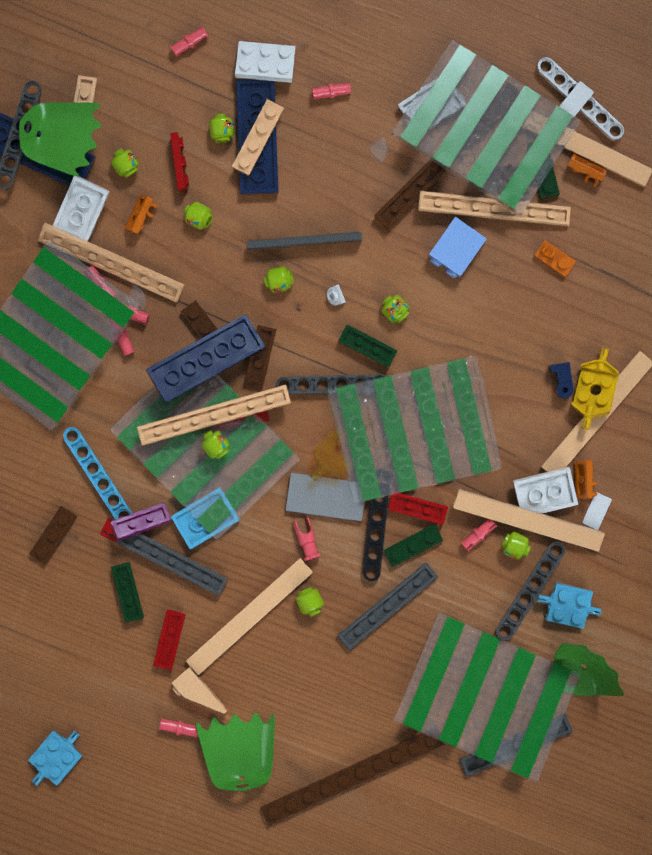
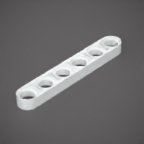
[537,57,624,141]

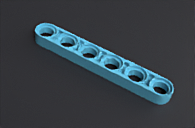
[63,427,133,520]

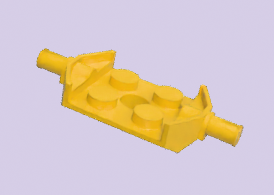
[571,348,619,430]

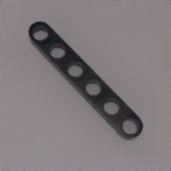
[363,469,391,581]

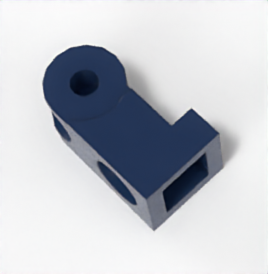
[549,362,573,399]

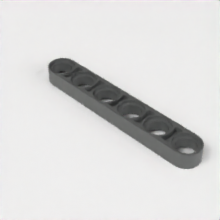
[0,81,42,190]
[276,374,384,394]
[496,542,565,640]

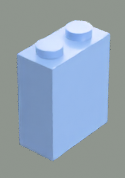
[428,217,487,278]

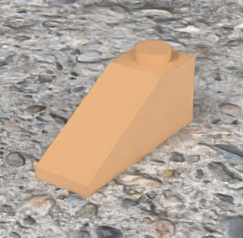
[172,667,228,714]

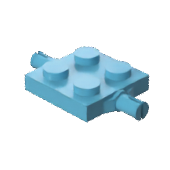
[537,582,601,629]
[28,730,83,786]

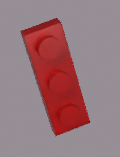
[170,132,189,193]
[388,491,448,525]
[153,609,186,670]

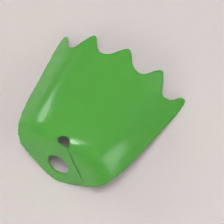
[19,102,102,176]
[554,643,624,697]
[196,713,275,791]

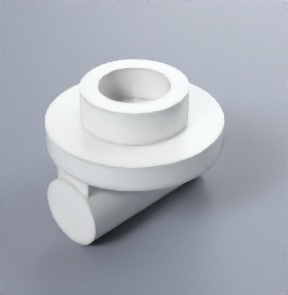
[327,284,346,306]

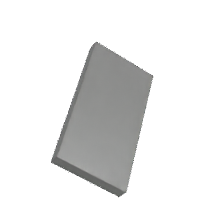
[286,473,365,521]

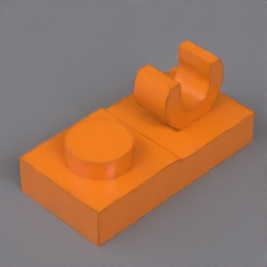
[568,153,607,187]
[124,195,158,234]
[534,240,576,277]
[574,460,598,499]

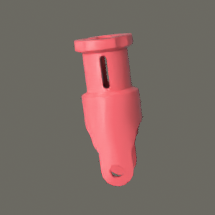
[293,516,321,561]

